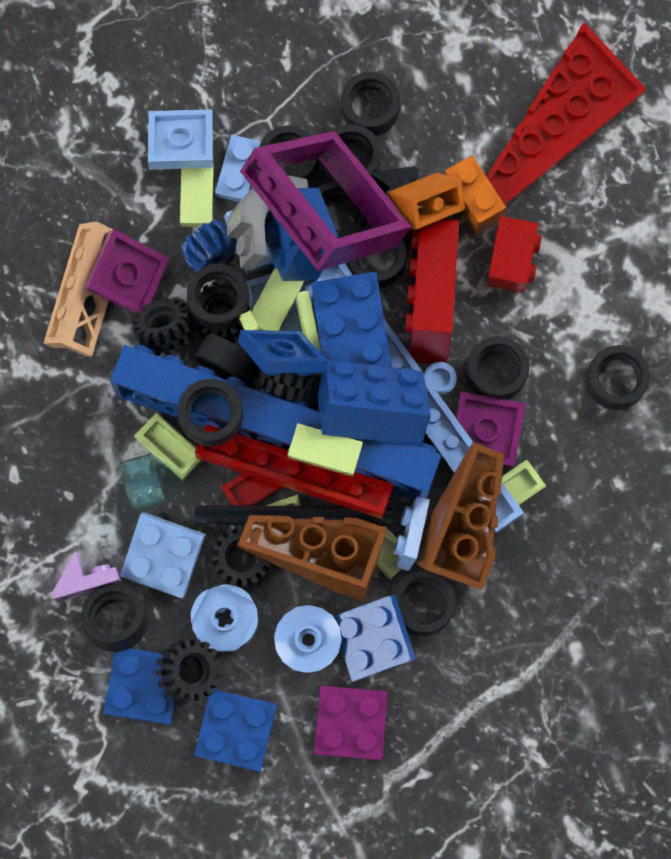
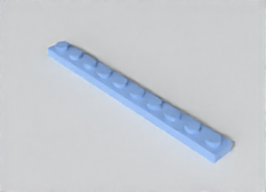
[315,263,524,534]

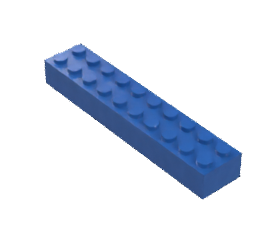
[110,344,442,501]

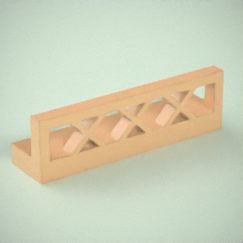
[43,221,112,357]

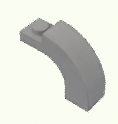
[227,176,308,270]

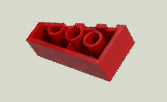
[405,219,459,364]

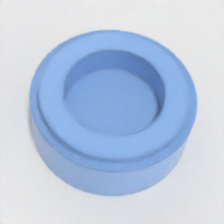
[425,362,457,396]

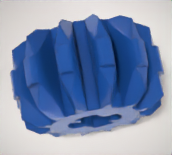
[181,220,237,272]

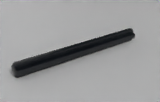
[194,505,393,526]

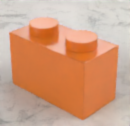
[444,155,506,236]
[387,173,465,230]

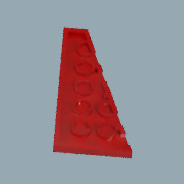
[486,22,647,206]

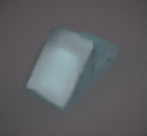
[120,453,165,510]

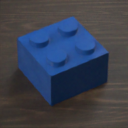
[264,188,339,281]

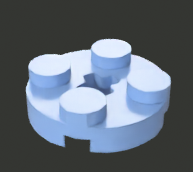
[191,584,258,653]

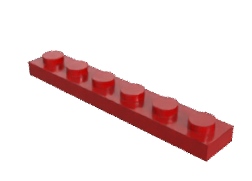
[194,424,394,519]

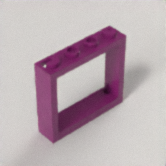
[240,131,412,271]

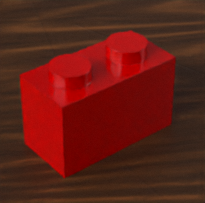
[486,216,542,293]

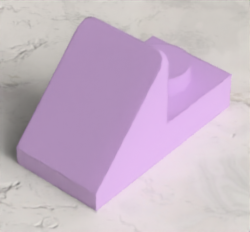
[52,551,123,603]

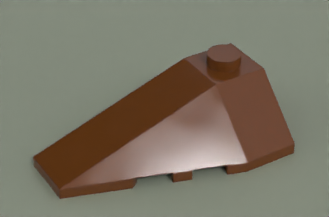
[414,442,504,590]
[238,515,388,602]

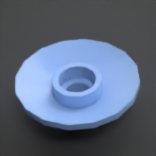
[274,605,342,673]

